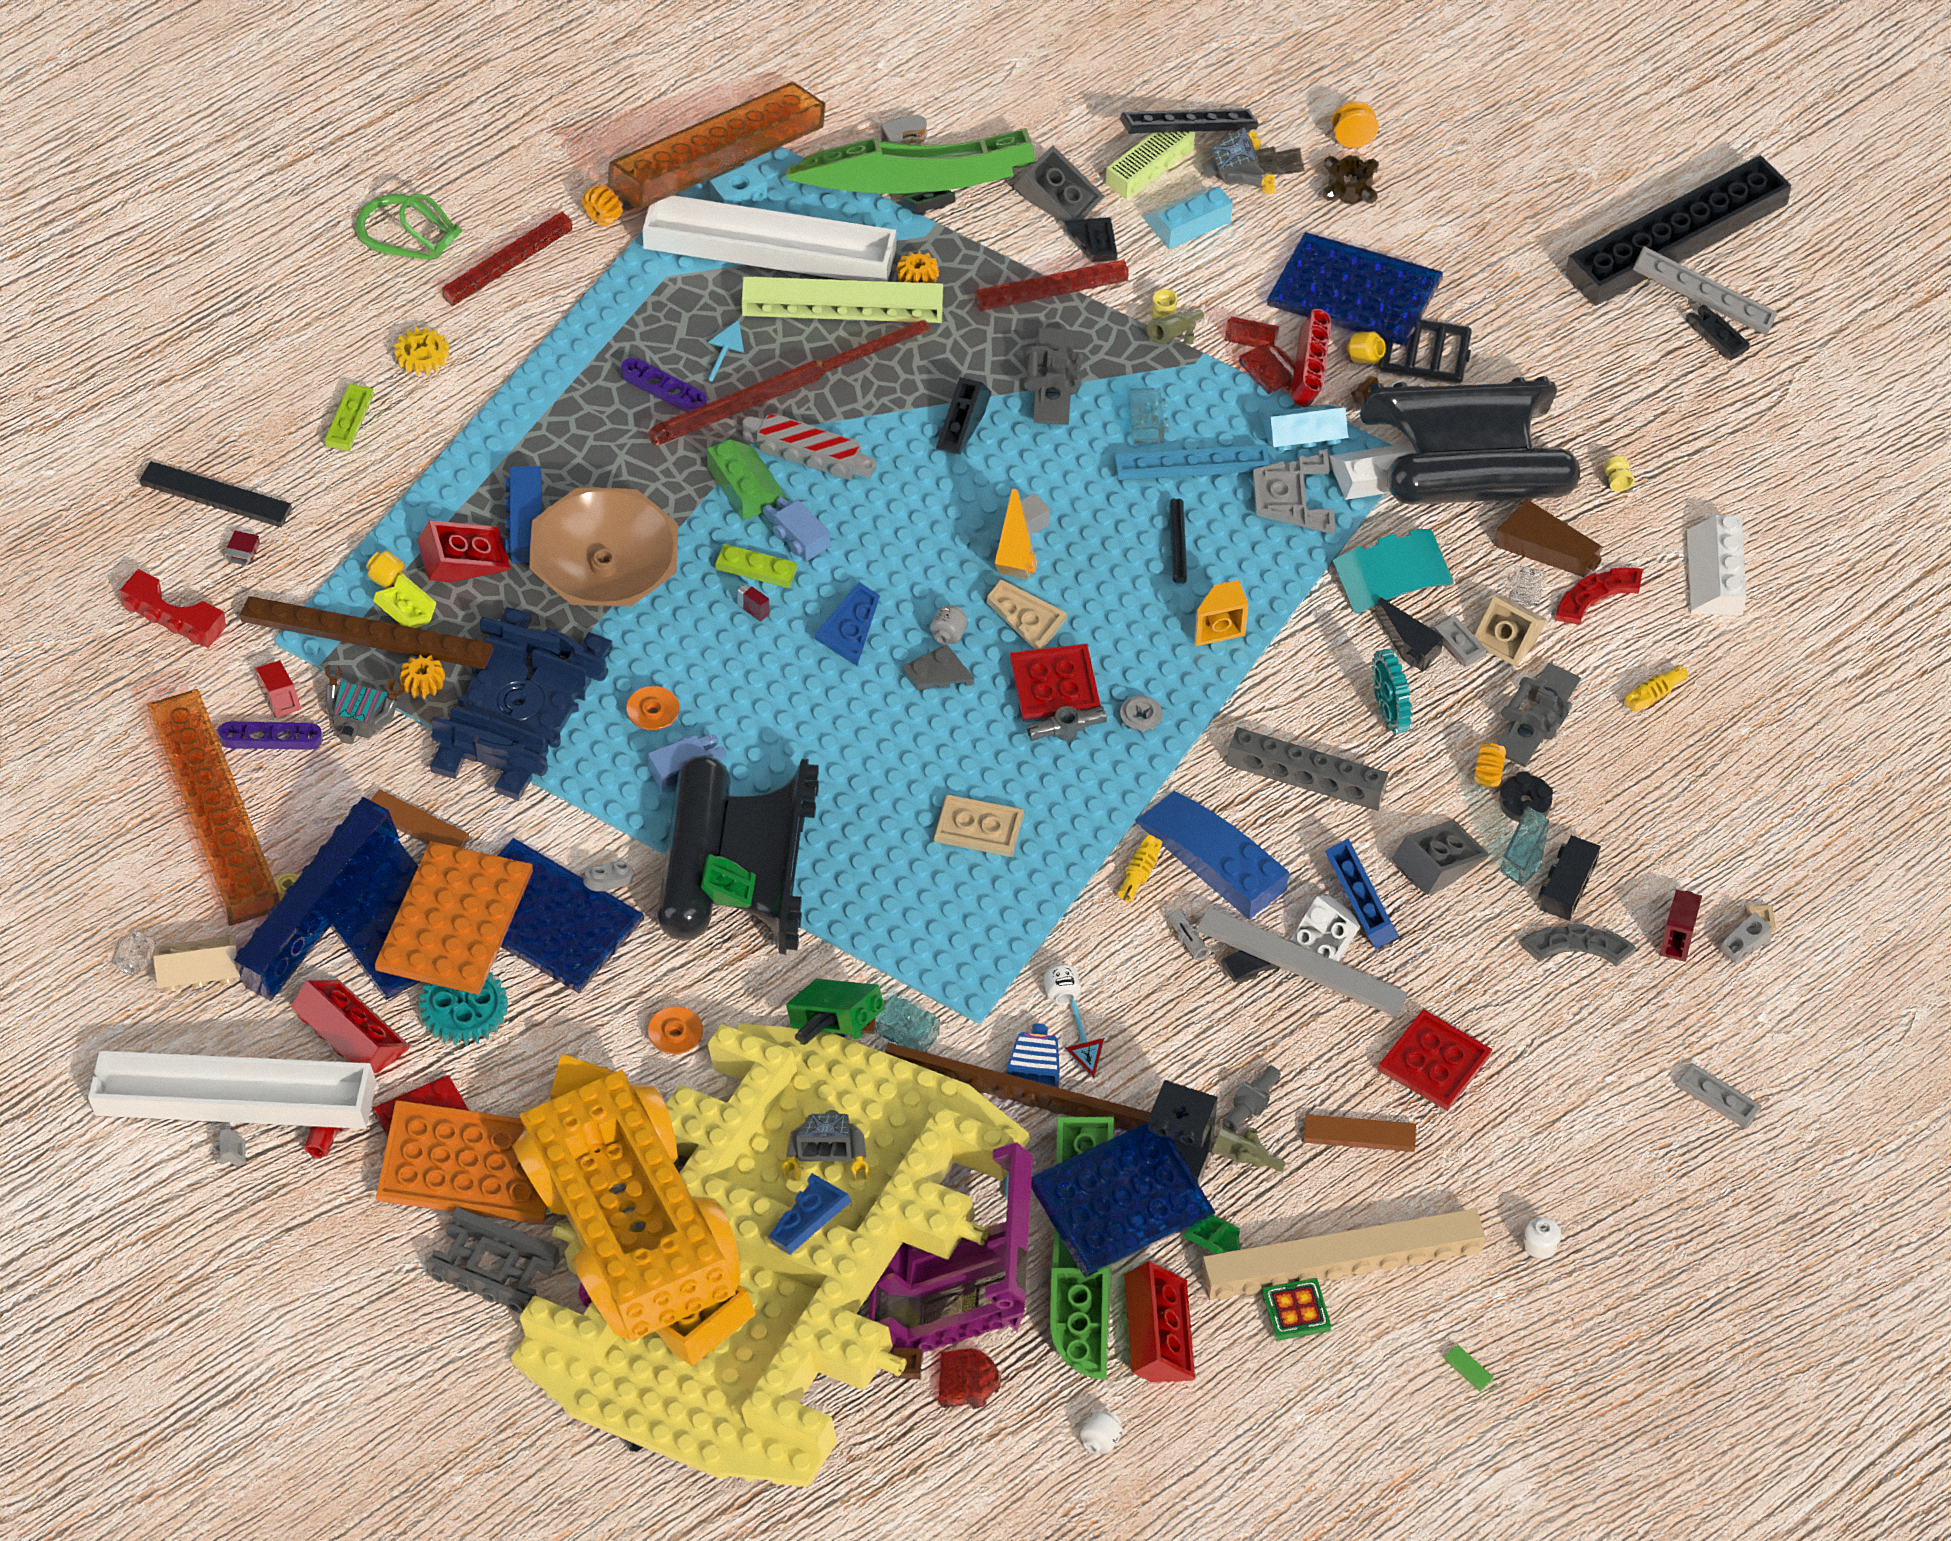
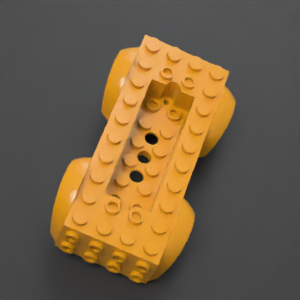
[513,1069,741,1342]

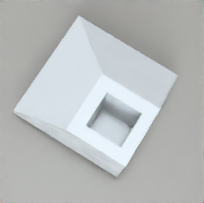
[1289,896,1360,962]

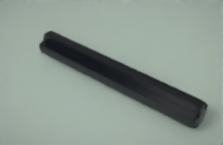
[1169,498,1187,584]

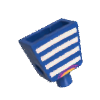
[1007,1023,1060,1088]

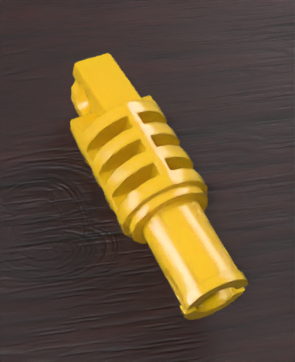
[1625,664,1688,712]
[1117,834,1162,902]

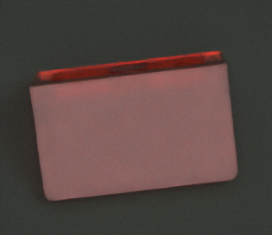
[1225,316,1280,351]

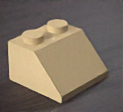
[1474,596,1547,666]

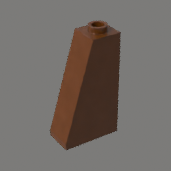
[1494,499,1602,577]

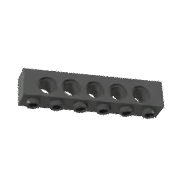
[1227,727,1389,811]

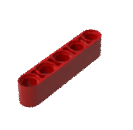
[1291,309,1331,407]

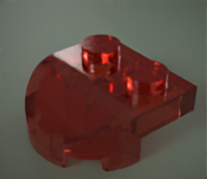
[1239,344,1295,394]
[938,1348,1001,1410]

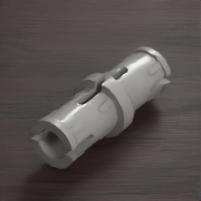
[1168,910,1209,960]

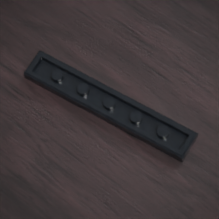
[1120,108,1259,134]
[140,461,292,528]

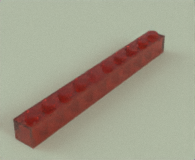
[442,211,573,307]
[975,260,1129,311]

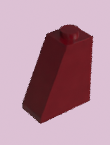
[1659,889,1702,962]

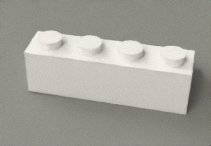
[1329,443,1416,500]
[1687,515,1747,616]

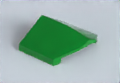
[701,854,756,908]
[1184,1211,1240,1254]

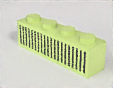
[1106,132,1195,200]

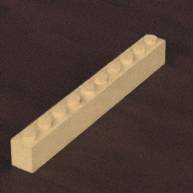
[1202,1208,1485,1300]

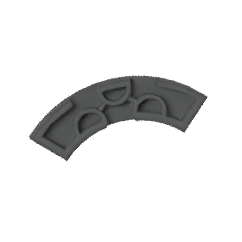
[1520,924,1636,967]

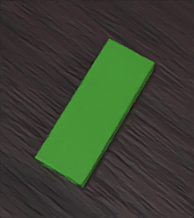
[1444,1345,1494,1392]

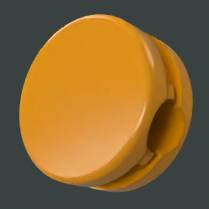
[1331,101,1379,148]

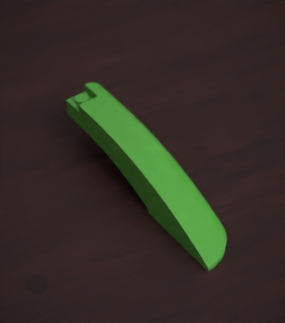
[786,128,1036,194]
[1050,1117,1115,1380]

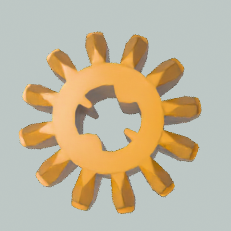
[581,184,623,227]
[897,250,939,283]
[400,654,445,699]
[1474,743,1506,788]

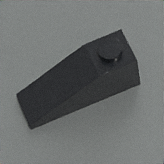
[936,377,992,455]
[1376,597,1444,672]

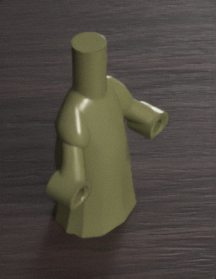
[1147,309,1204,345]
[1212,1125,1286,1172]

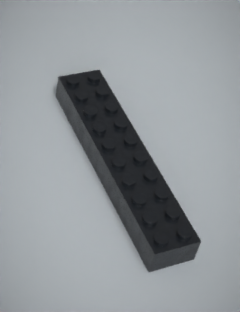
[1565,155,1792,306]

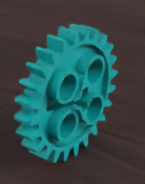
[1371,648,1413,734]
[418,972,508,1046]

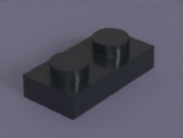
[902,190,955,215]

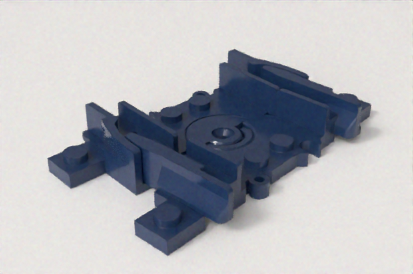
[430,607,613,801]

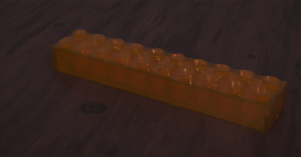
[608,81,826,209]
[147,689,281,926]

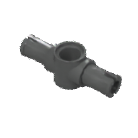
[1026,706,1107,741]
[1223,1066,1281,1132]

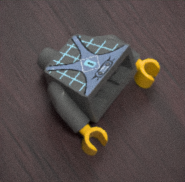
[1202,127,1276,194]
[781,1110,869,1180]

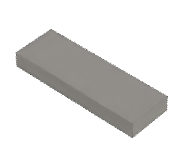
[1676,1063,1762,1129]

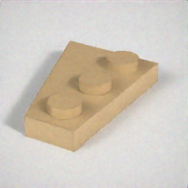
[987,580,1067,650]

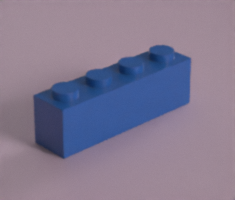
[505,466,542,563]
[1325,838,1399,949]

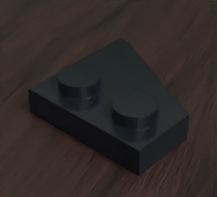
[1064,217,1118,262]

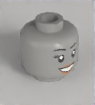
[930,605,968,644]

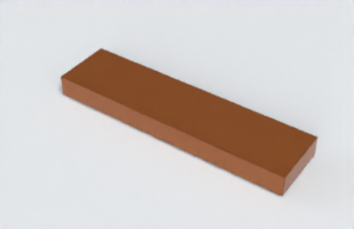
[364,789,469,848]
[1304,1114,1416,1152]

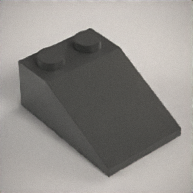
[1013,145,1105,222]
[1392,819,1490,895]

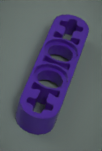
[621,358,707,415]
[218,721,323,750]

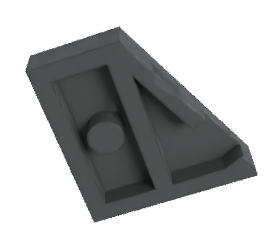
[903,644,974,690]

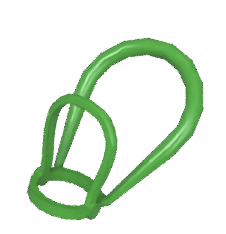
[356,193,463,260]

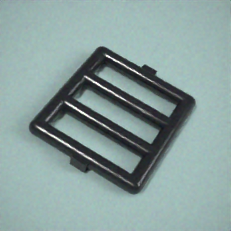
[1379,315,1472,384]

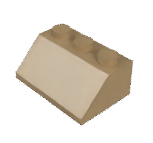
[153,935,240,991]

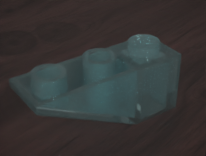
[1500,806,1550,887]

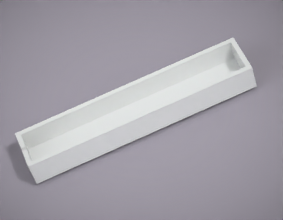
[643,193,896,282]
[88,1051,376,1129]

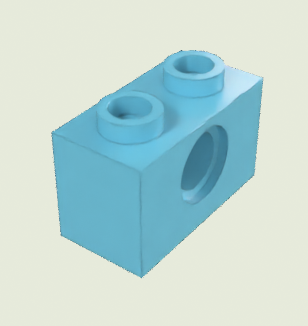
[709,162,767,207]

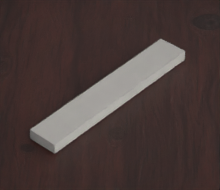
[1633,247,1778,335]

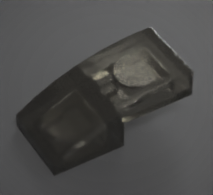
[1255,146,1305,175]

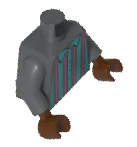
[325,665,405,744]

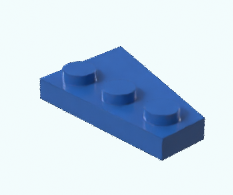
[814,582,880,666]
[768,1173,851,1255]

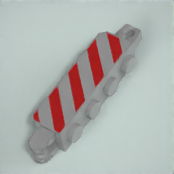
[743,413,877,481]

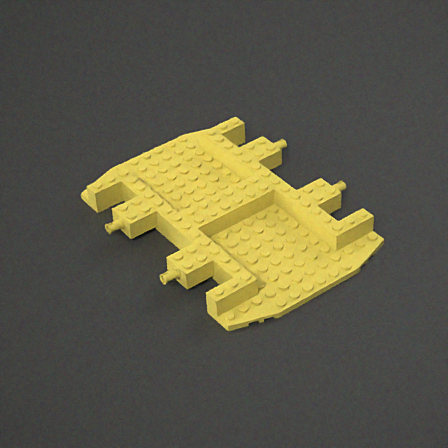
[511,1023,1030,1487]

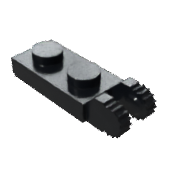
[1686,304,1750,361]

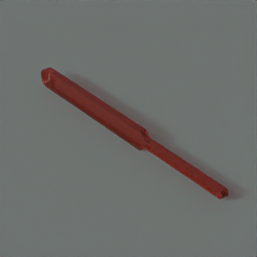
[648,320,930,445]

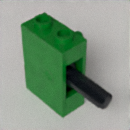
[786,978,885,1045]

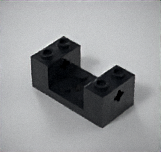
[1144,1080,1218,1192]

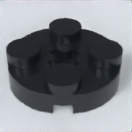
[1499,771,1553,823]

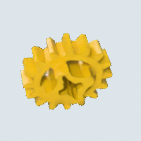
[395,326,449,375]

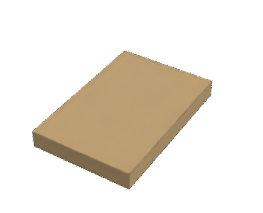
[934,794,1024,857]

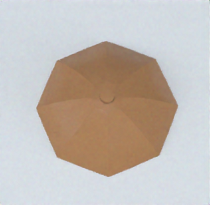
[530,488,678,606]

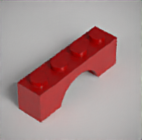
[120,569,226,648]

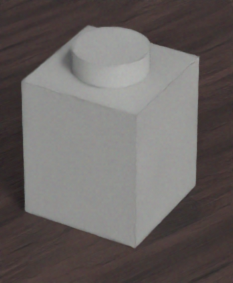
[1022,493,1050,536]

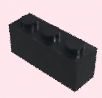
[1538,835,1601,921]

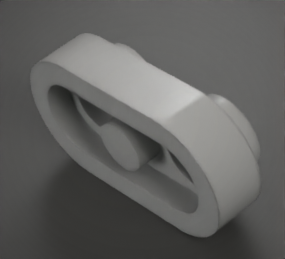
[583,860,634,891]

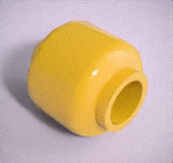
[1346,332,1386,364]
[366,551,406,589]

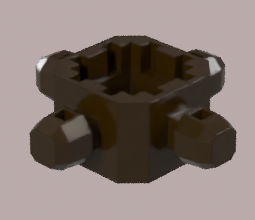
[1322,155,1379,204]

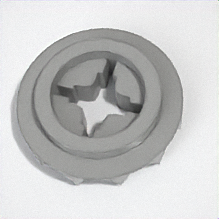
[1120,696,1162,733]

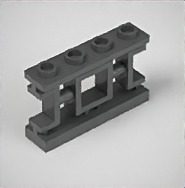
[426,1207,560,1313]

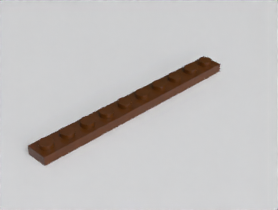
[239,596,494,669]
[885,1042,1151,1137]

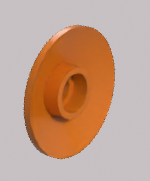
[626,686,679,730]
[648,1006,703,1054]

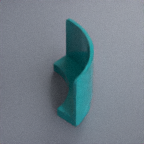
[1333,529,1454,614]

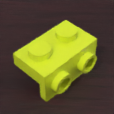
[373,574,436,628]

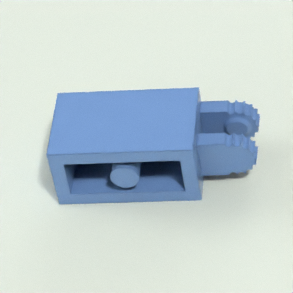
[763,497,830,562]
[648,734,726,792]

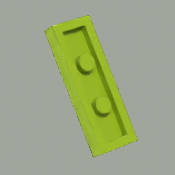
[325,384,374,452]
[716,544,798,589]

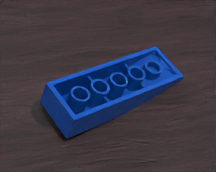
[1136,791,1289,920]

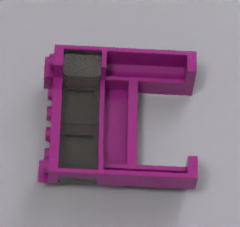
[868,1142,1033,1362]

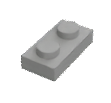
[1434,615,1487,667]

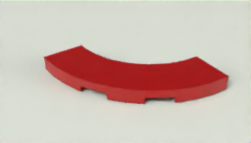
[1555,567,1643,625]

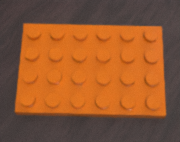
[375,841,533,995]
[376,1100,547,1225]

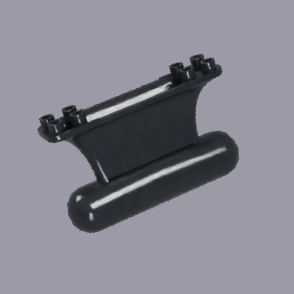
[1360,376,1581,505]
[657,755,819,955]

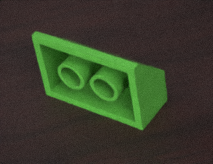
[707,440,788,521]

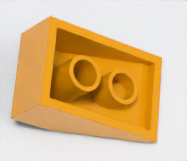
[995,489,1038,580]

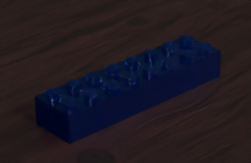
[233,797,399,1001]

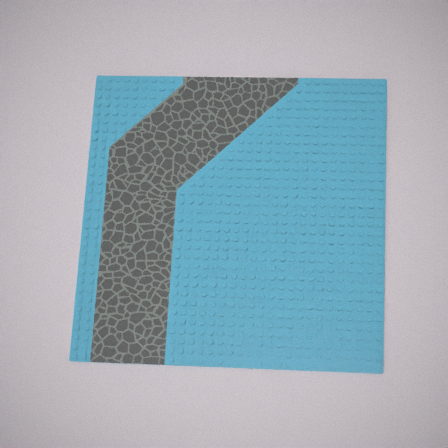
[275,127,1393,1023]

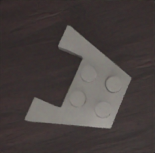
[1253,450,1335,534]

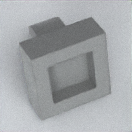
[213,1128,246,1167]

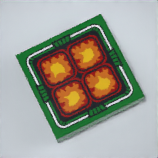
[1262,1278,1332,1341]

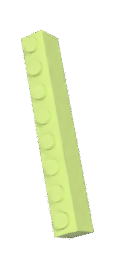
[742,277,943,323]

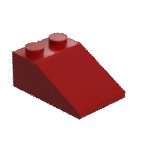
[417,520,510,582]

